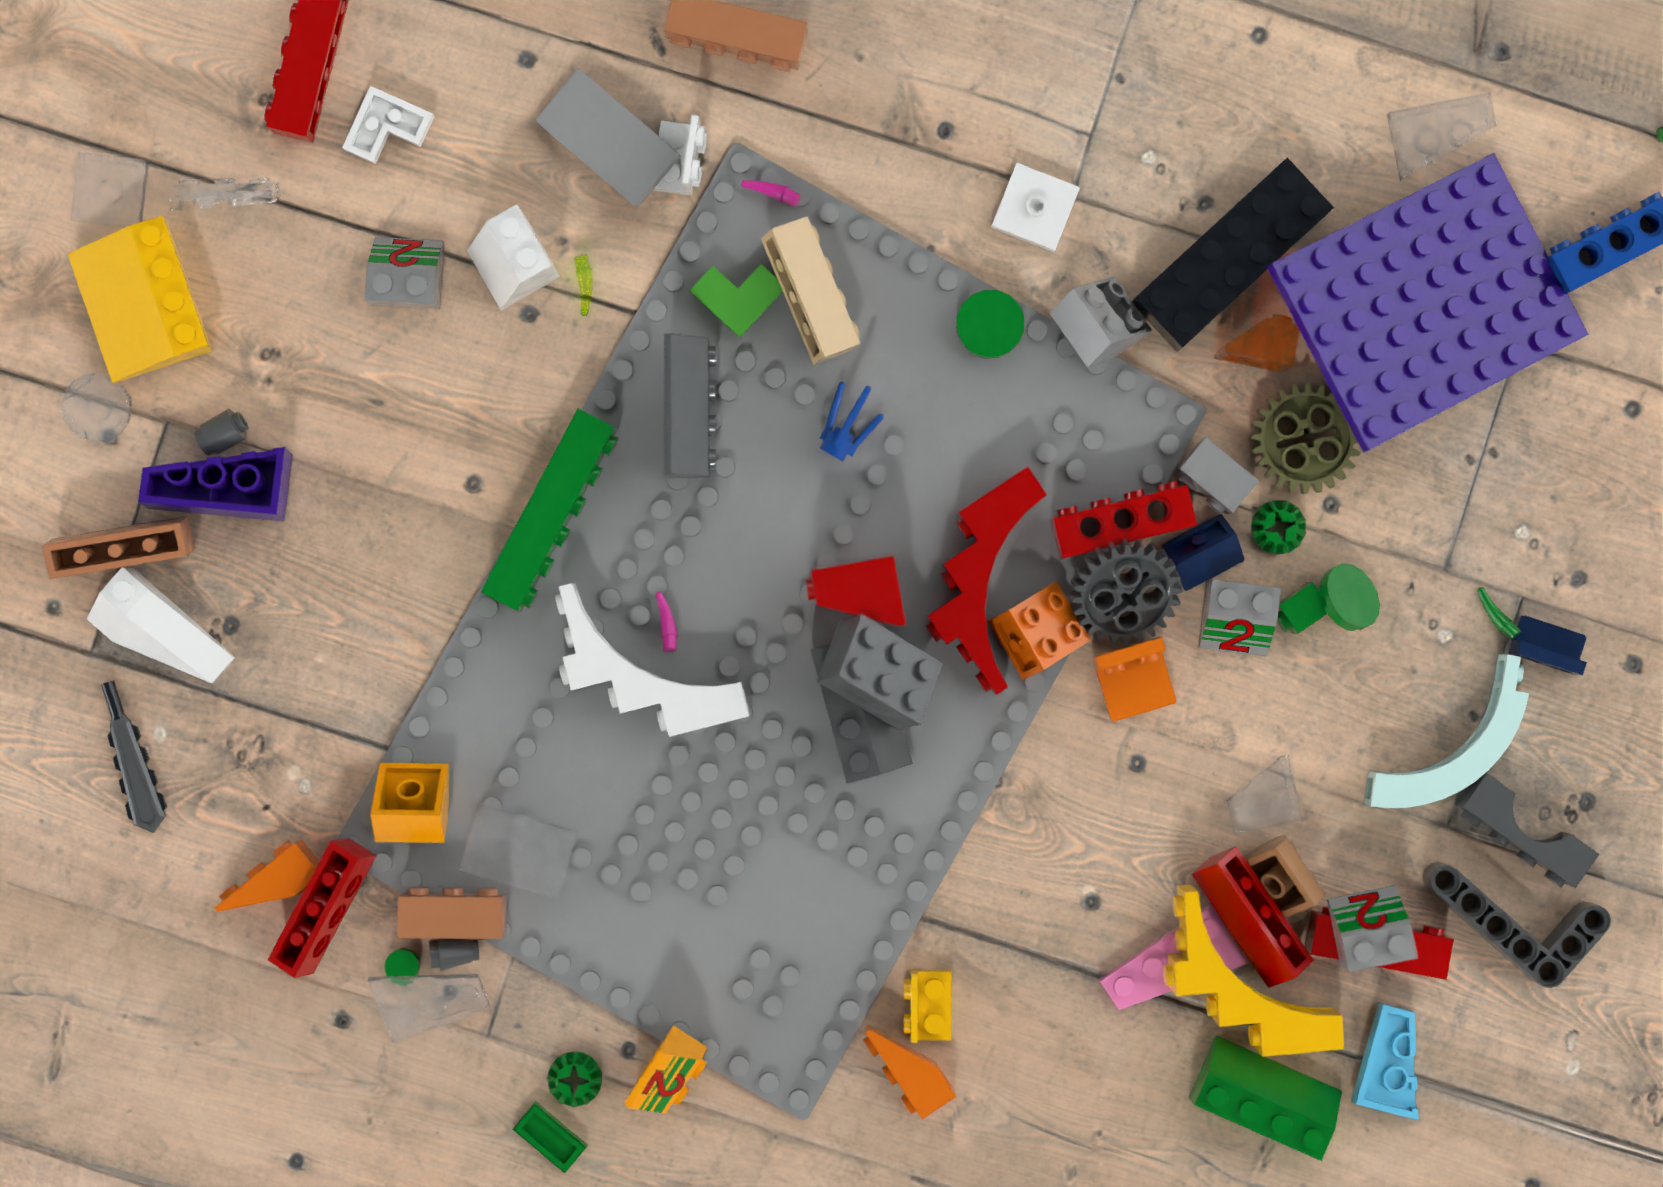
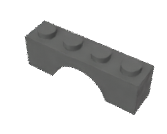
[1455,773,1600,888]

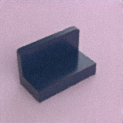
[1161,514,1245,591]
[1508,615,1587,675]

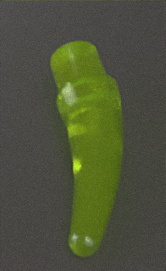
[574,255,593,316]

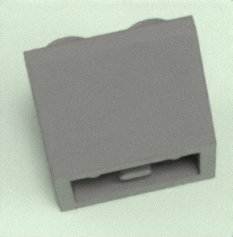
[1049,277,1153,367]

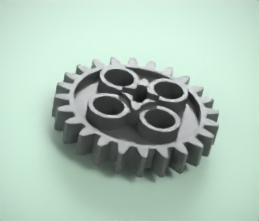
[1069,538,1183,645]

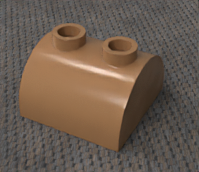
[1244,835,1325,918]

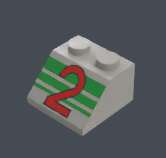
[365,237,444,309]
[1198,580,1281,656]
[1327,885,1418,972]

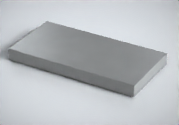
[535,68,681,208]

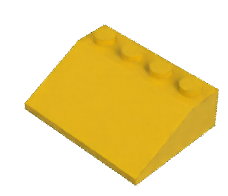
[68,215,212,384]

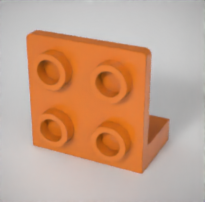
[988,582,1090,680]
[1092,637,1177,722]

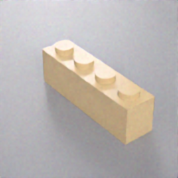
[761,216,861,365]

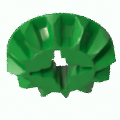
[1251,500,1306,555]
[547,1051,602,1108]

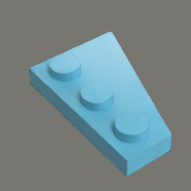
[1351,1002,1419,1121]

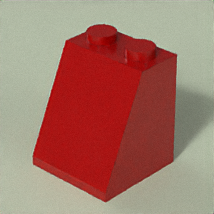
[805,556,906,626]

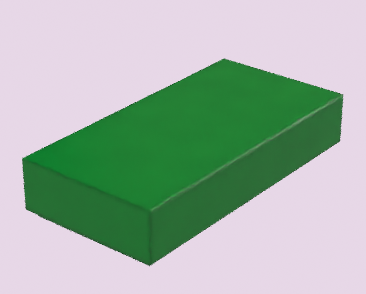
[512,1101,588,1173]

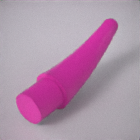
[741,180,801,207]
[655,592,678,652]

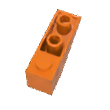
[214,840,319,912]
[863,1025,957,1119]

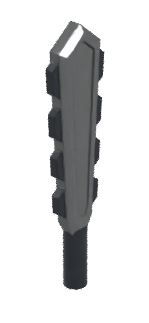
[101,681,167,833]

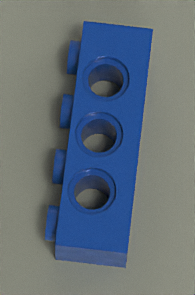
[1547,192,1663,294]

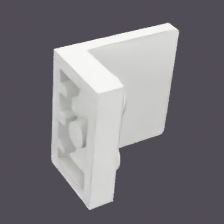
[653,115,707,196]

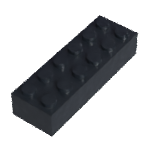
[1132,157,1334,352]

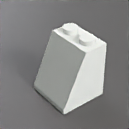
[467,205,560,310]

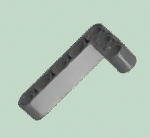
[1423,862,1611,988]

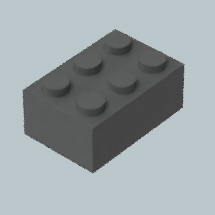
[816,614,943,730]

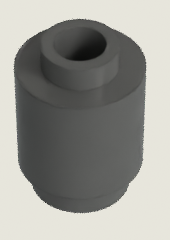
[194,409,249,456]

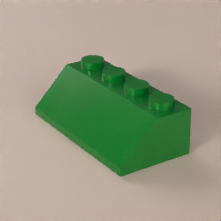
[1188,1035,1342,1161]

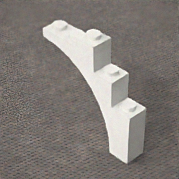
[555,583,751,737]

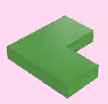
[689,264,783,338]

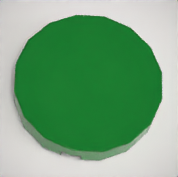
[956,290,1024,359]
[1319,563,1380,631]

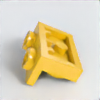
[903,970,952,1043]

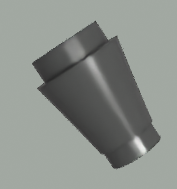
[429,938,479,971]

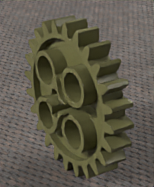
[1249,383,1361,495]

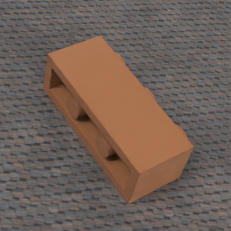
[397,887,507,939]

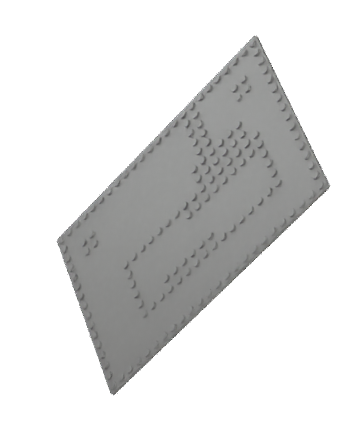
[337,143,1206,1120]

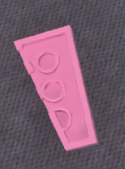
[1099,904,1251,1010]

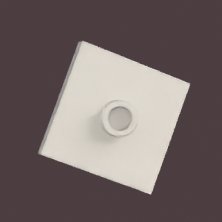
[991,163,1080,252]

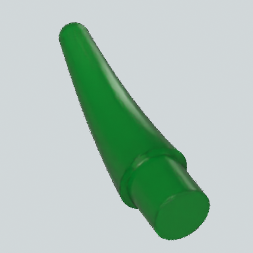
[1478,587,1521,640]

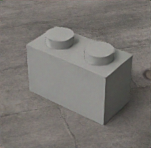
[1175,437,1259,514]

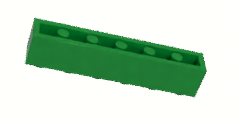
[481,408,619,612]

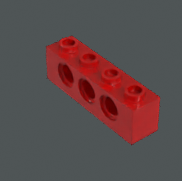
[1050,481,1197,559]
[267,838,377,978]

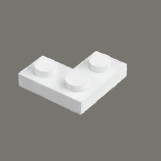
[342,86,435,164]

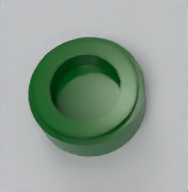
[384,948,421,984]

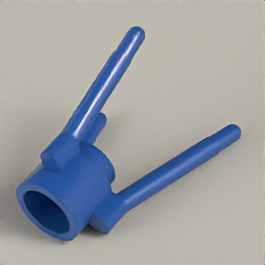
[819,382,884,461]

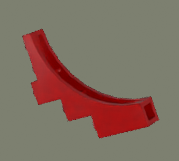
[925,466,1047,695]

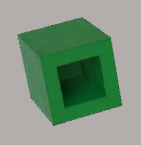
[1277,582,1327,634]

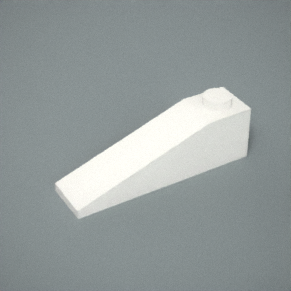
[87,567,235,683]

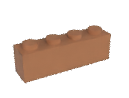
[664,0,808,72]
[42,516,195,579]

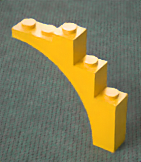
[1163,884,1344,1057]

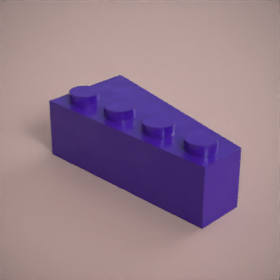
[138,447,293,522]

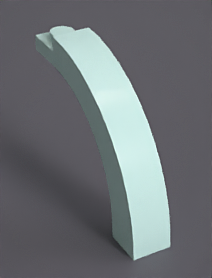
[1364,654,1529,808]

